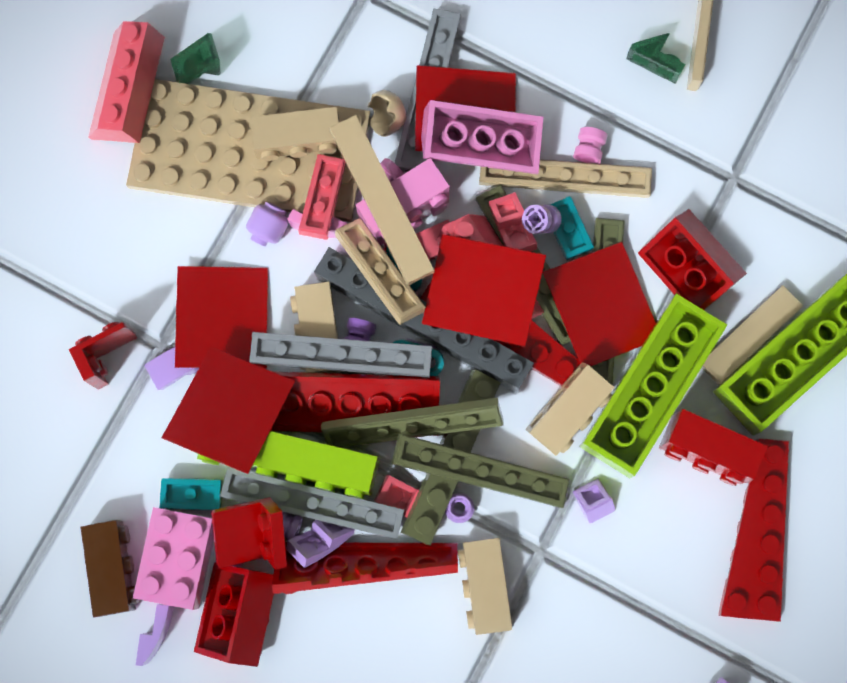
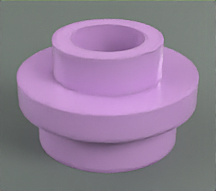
[445,493,474,523]

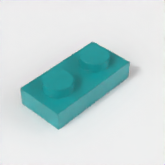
[549,196,594,261]
[159,478,223,510]

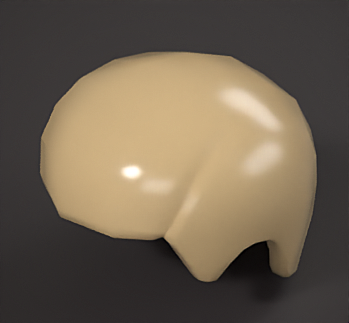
[367,90,406,137]

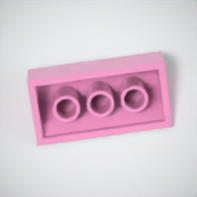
[421,100,544,174]

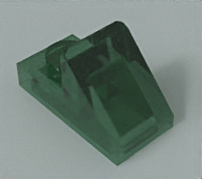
[170,33,221,84]
[626,33,686,84]

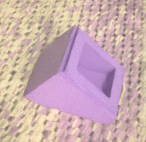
[572,478,615,523]

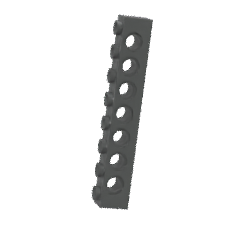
[314,247,534,393]

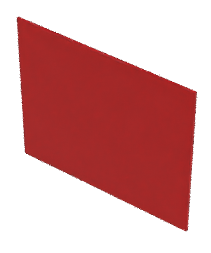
[415,65,516,152]
[422,234,546,347]
[542,242,656,367]
[175,266,268,369]
[161,347,295,474]

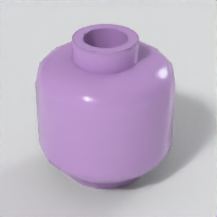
[246,201,289,247]

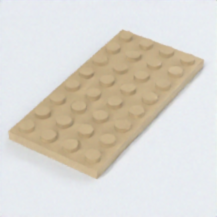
[126,79,371,222]

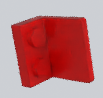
[68,322,138,390]
[211,497,287,570]

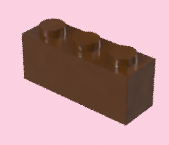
[80,520,139,618]

